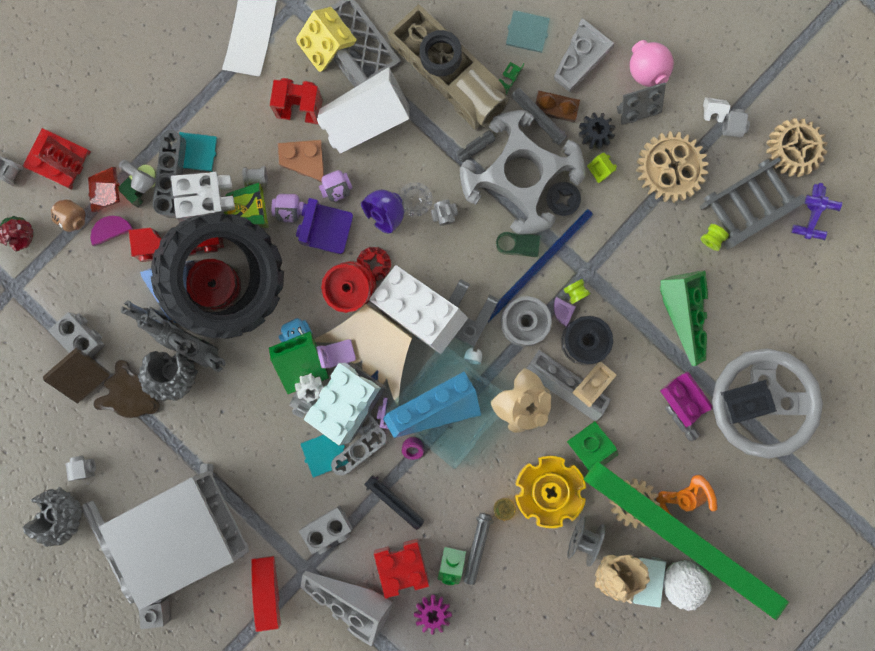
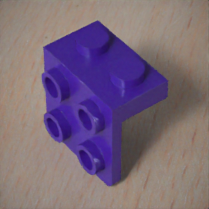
[296,198,353,254]

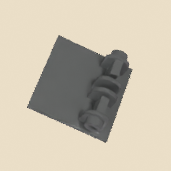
[617,82,666,125]

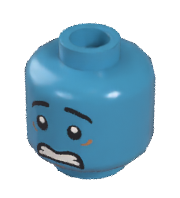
[279,318,313,342]

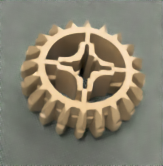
[766,118,828,177]

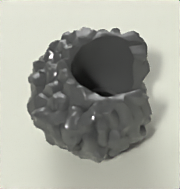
[138,351,198,401]
[23,487,83,547]

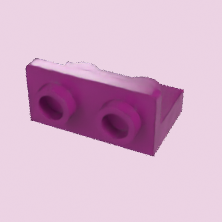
[660,372,713,427]

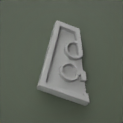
[554,18,614,92]

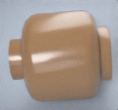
[51,199,86,232]

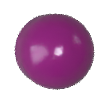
[402,437,424,460]

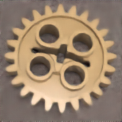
[636,131,708,203]

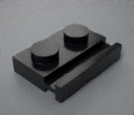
[720,379,777,424]

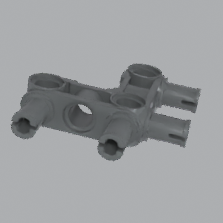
[121,300,226,372]

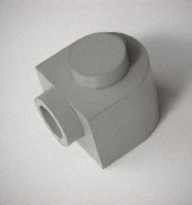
[722,109,750,137]
[65,456,96,481]

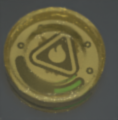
[493,498,516,521]

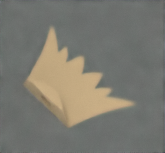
[314,304,413,406]

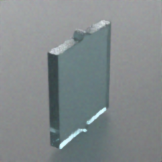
[506,10,550,53]

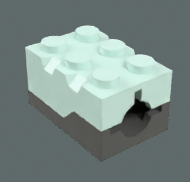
[304,362,386,445]

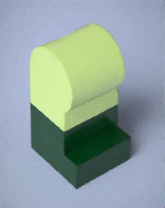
[117,165,157,208]

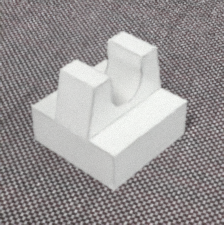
[703,97,731,123]

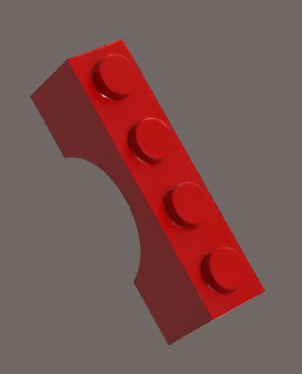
[129,227,224,262]

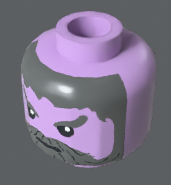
[319,170,353,202]
[271,194,304,223]

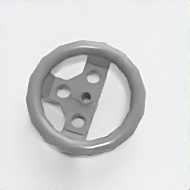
[712,348,823,459]

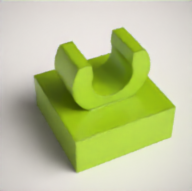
[587,152,617,183]

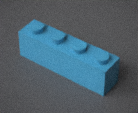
[383,372,481,438]

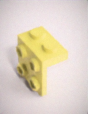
[296,7,357,72]

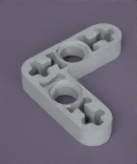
[331,413,387,475]

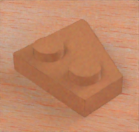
[278,140,324,183]

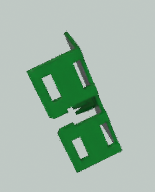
[499,62,525,95]

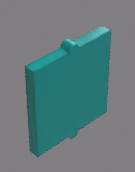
[179,132,217,172]
[300,435,349,478]

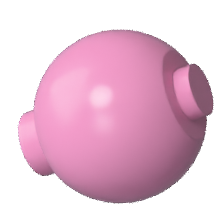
[630,40,674,87]

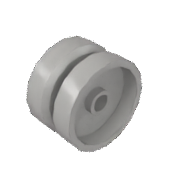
[500,296,552,347]

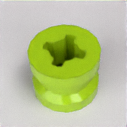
[700,224,729,251]
[563,279,591,304]

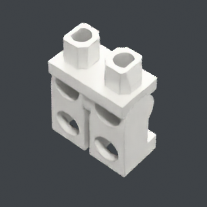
[171,172,235,222]

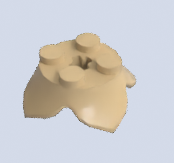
[490,368,551,433]

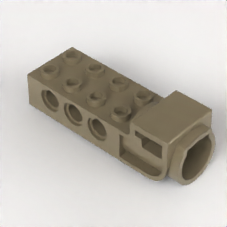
[387,4,509,130]

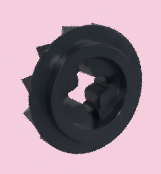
[546,182,581,217]

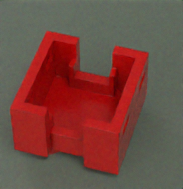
[270,78,323,125]
[374,538,429,599]

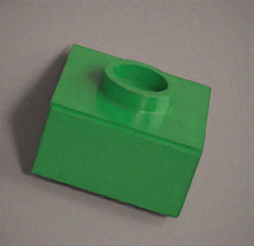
[566,421,619,472]

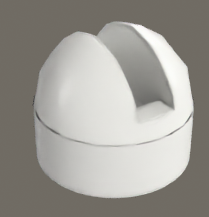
[464,347,482,365]

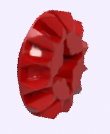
[357,247,391,281]

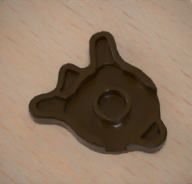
[93,360,160,418]

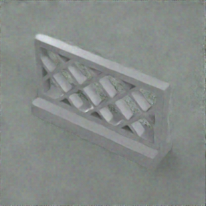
[309,0,401,87]

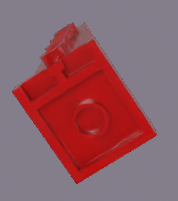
[23,128,91,190]

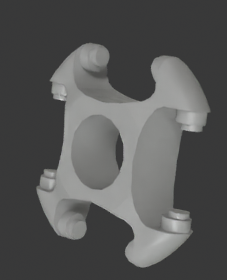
[460,110,585,234]

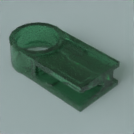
[495,232,540,257]

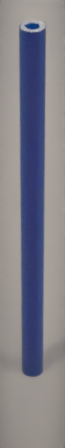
[488,209,593,323]

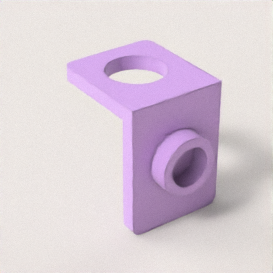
[316,339,356,368]
[377,397,389,429]

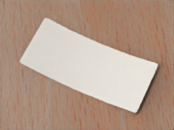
[222,0,276,76]

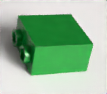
[269,331,329,394]

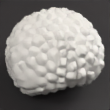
[663,560,712,611]

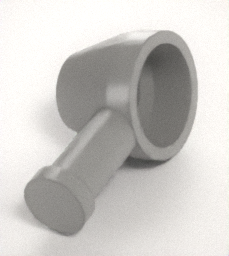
[119,160,156,193]

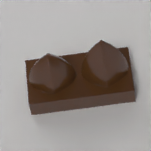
[535,90,580,123]

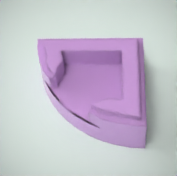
[553,297,576,327]

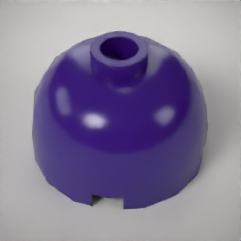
[361,189,405,234]

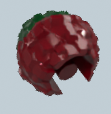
[0,216,34,252]

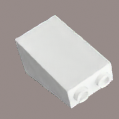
[317,67,410,153]

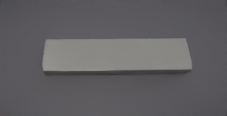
[526,350,611,421]

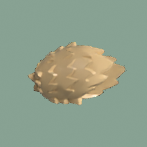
[595,555,650,604]

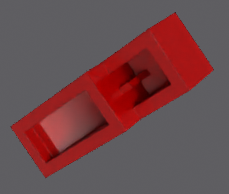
[251,556,281,632]

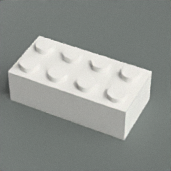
[369,265,468,354]

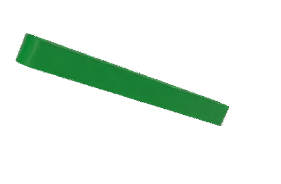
[583,461,789,621]

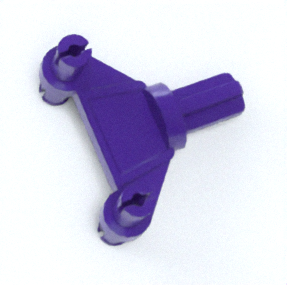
[791,183,842,241]

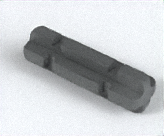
[456,130,495,162]

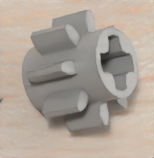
[431,200,458,226]
[289,391,317,418]

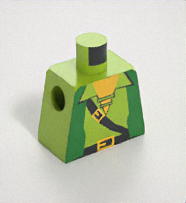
[224,183,269,228]

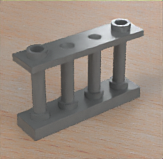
[699,157,806,250]

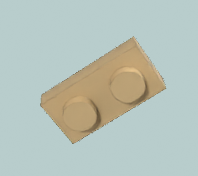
[572,361,617,407]

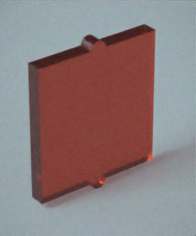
[88,167,120,212]

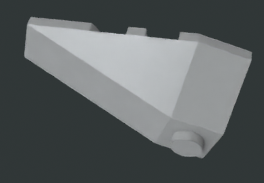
[301,571,393,647]

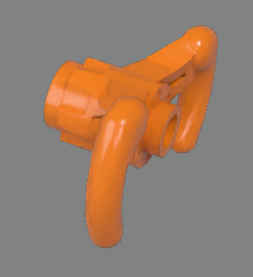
[656,475,718,515]

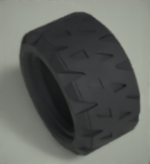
[151,213,284,339]

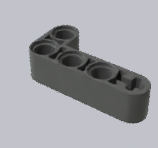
[153,130,186,219]

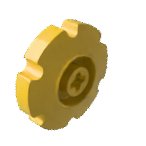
[515,455,586,528]

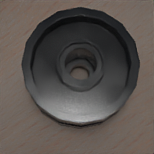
[560,316,614,366]

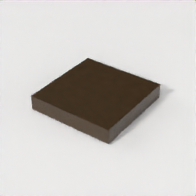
[43,347,110,404]

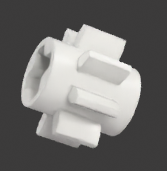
[295,373,323,403]

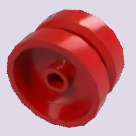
[186,258,241,310]
[321,261,376,313]

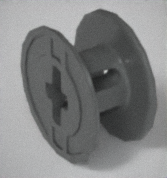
[567,516,605,567]

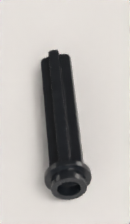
[364,474,424,530]

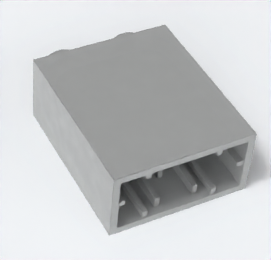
[99,470,249,610]

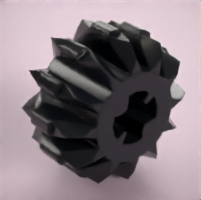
[578,112,616,150]

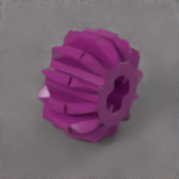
[414,594,452,635]

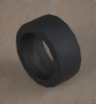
[420,30,462,76]

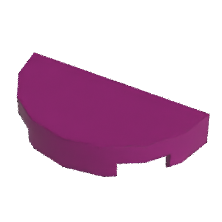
[90,215,134,247]

